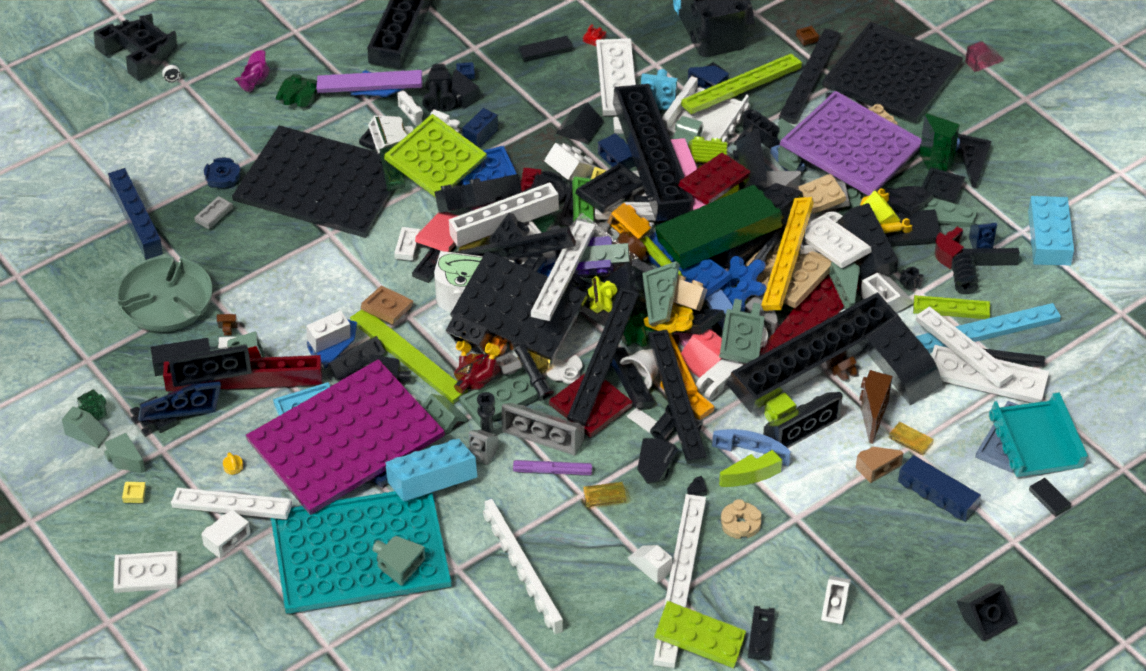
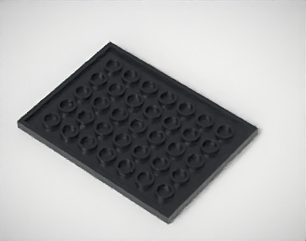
[232,125,404,238]

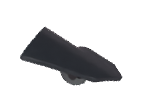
[637,438,679,484]

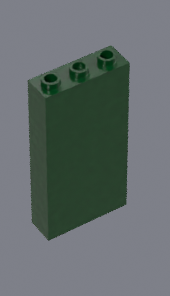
[655,185,783,269]

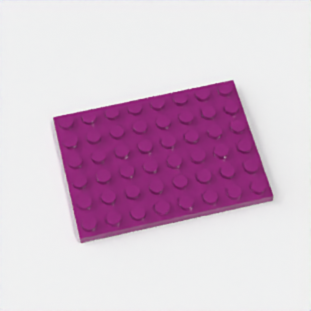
[246,359,445,515]

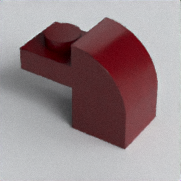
[934,226,964,269]

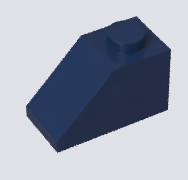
[688,66,729,89]

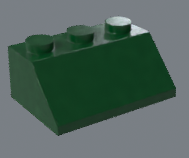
[919,113,960,172]

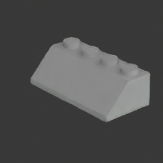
[502,403,584,456]

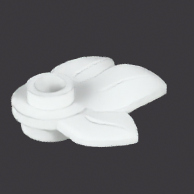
[546,355,582,384]

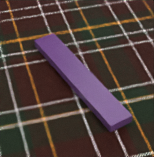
[317,70,423,93]

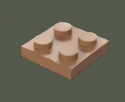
[361,285,413,324]

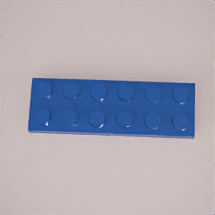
[645,232,732,299]

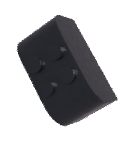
[863,315,943,405]

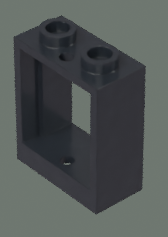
[445,314,494,355]

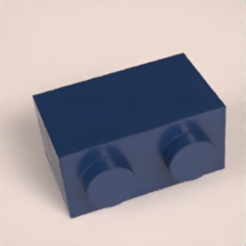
[462,108,498,148]
[598,133,635,169]

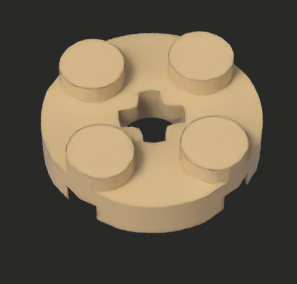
[721,499,761,539]

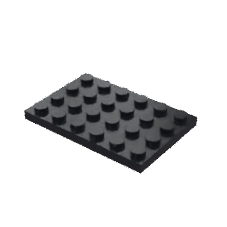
[450,251,588,361]

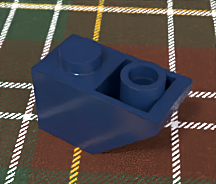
[969,223,997,248]

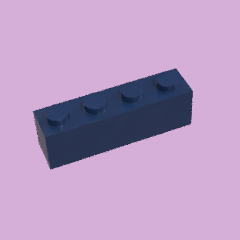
[898,455,981,522]

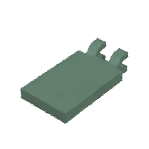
[719,299,765,363]

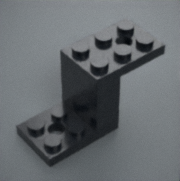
[568,263,647,326]

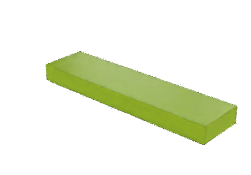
[913,295,990,319]

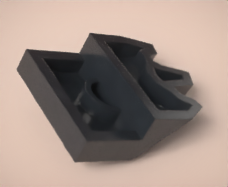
[885,186,933,217]

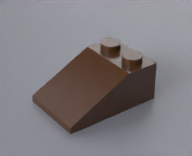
[859,370,893,444]

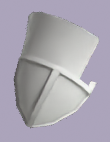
[620,350,659,390]

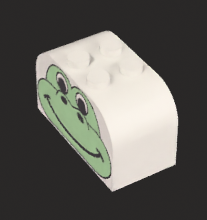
[434,251,515,312]

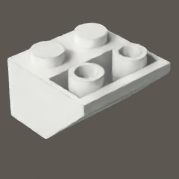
[544,143,598,181]
[860,273,914,312]

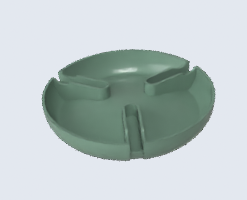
[117,257,212,332]

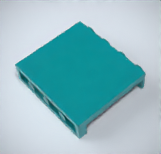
[989,392,1088,477]

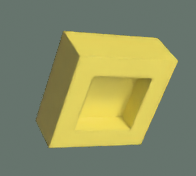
[122,482,146,503]

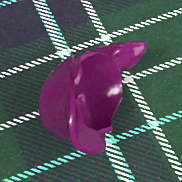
[235,50,270,92]

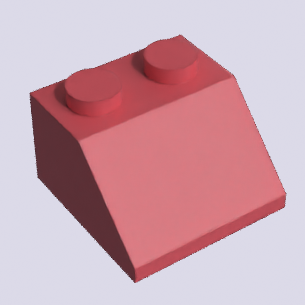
[681,329,723,378]

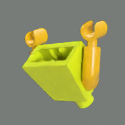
[860,189,913,233]

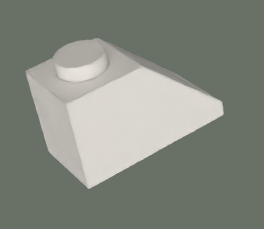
[628,545,672,583]
[821,576,851,624]

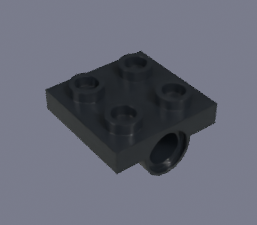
[489,213,530,261]

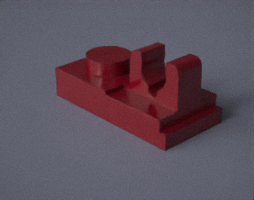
[521,168,542,192]

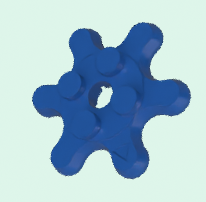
[720,256,767,312]

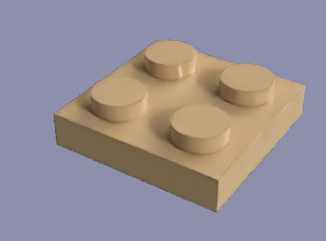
[798,174,846,214]

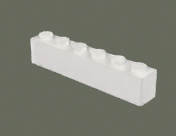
[449,183,559,247]

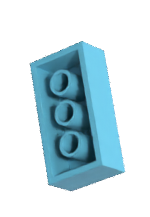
[1028,196,1074,266]
[385,439,477,501]

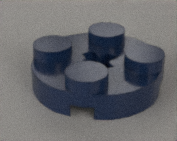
[204,157,241,188]

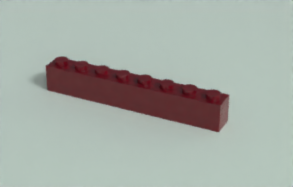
[163,355,322,392]

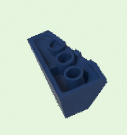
[138,382,221,421]

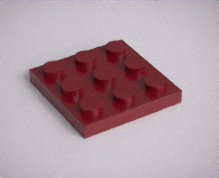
[549,373,632,438]

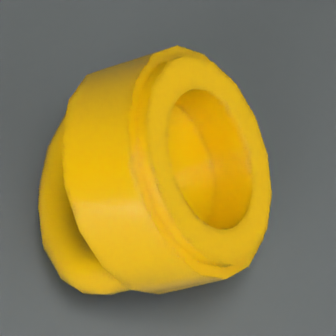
[223,452,243,475]

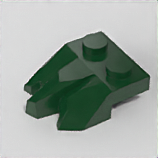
[275,74,318,107]
[621,309,657,347]

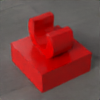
[583,24,606,46]

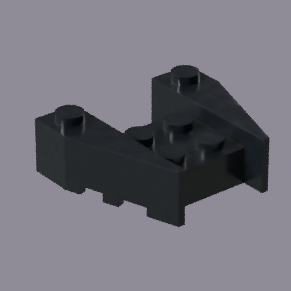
[93,13,177,81]
[434,174,522,213]

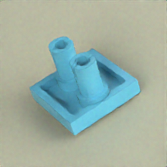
[641,69,677,110]

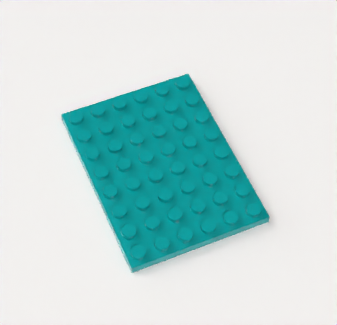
[271,491,451,614]

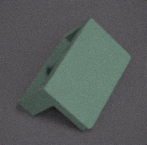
[422,394,468,433]

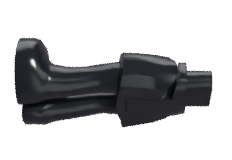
[422,64,456,112]

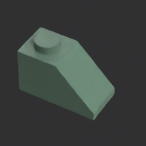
[62,406,109,448]
[103,433,145,473]

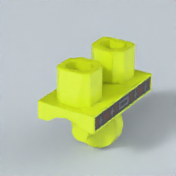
[588,276,617,313]

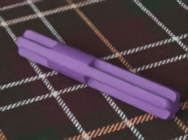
[513,460,592,475]

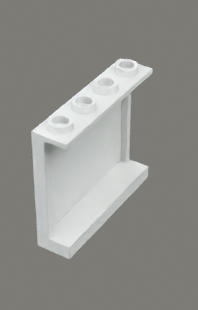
[662,76,750,142]

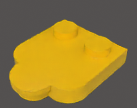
[643,302,694,333]

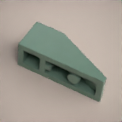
[829,262,860,309]

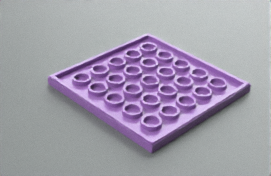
[780,91,921,196]

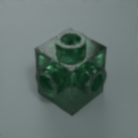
[77,389,107,421]

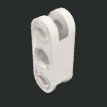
[696,358,746,401]

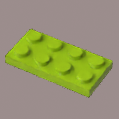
[654,600,746,668]

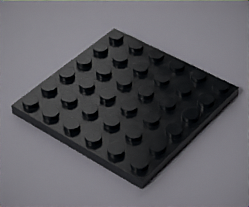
[822,21,963,123]

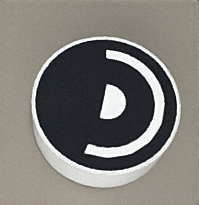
[162,65,181,83]

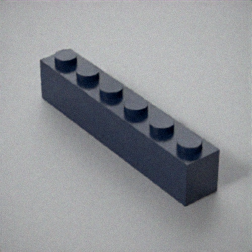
[108,168,163,260]

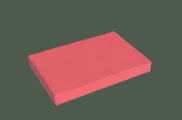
[415,212,458,252]

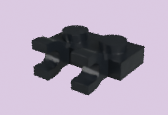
[130,396,177,437]

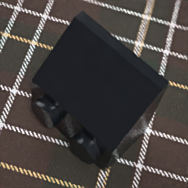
[956,583,1017,641]

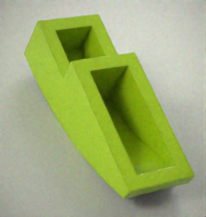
[719,450,782,487]

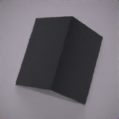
[556,102,604,144]

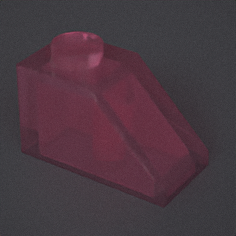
[965,41,1004,72]

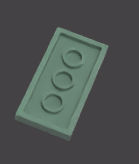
[459,366,538,428]

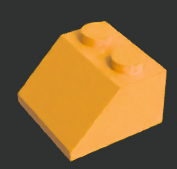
[607,203,651,240]

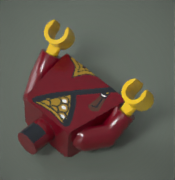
[454,341,501,394]

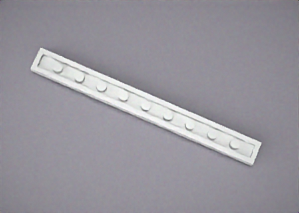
[653,494,706,668]

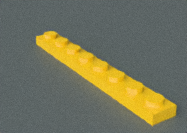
[761,197,814,311]

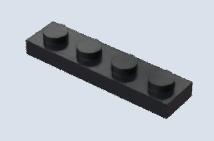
[611,347,655,408]

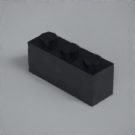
[150,338,210,376]

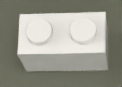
[306,311,350,353]
[201,509,251,559]

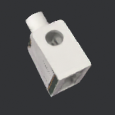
[368,116,413,153]

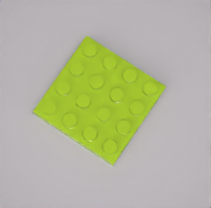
[384,114,487,197]

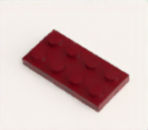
[679,152,751,205]

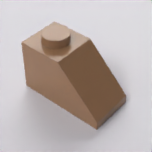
[856,447,904,483]

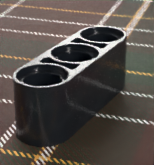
[743,109,780,150]

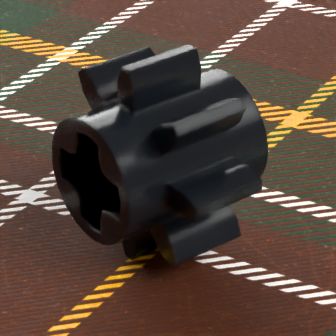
[899,267,924,290]

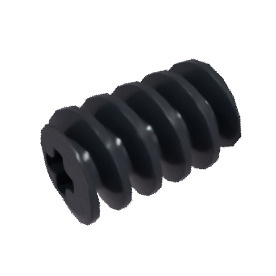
[951,252,978,294]

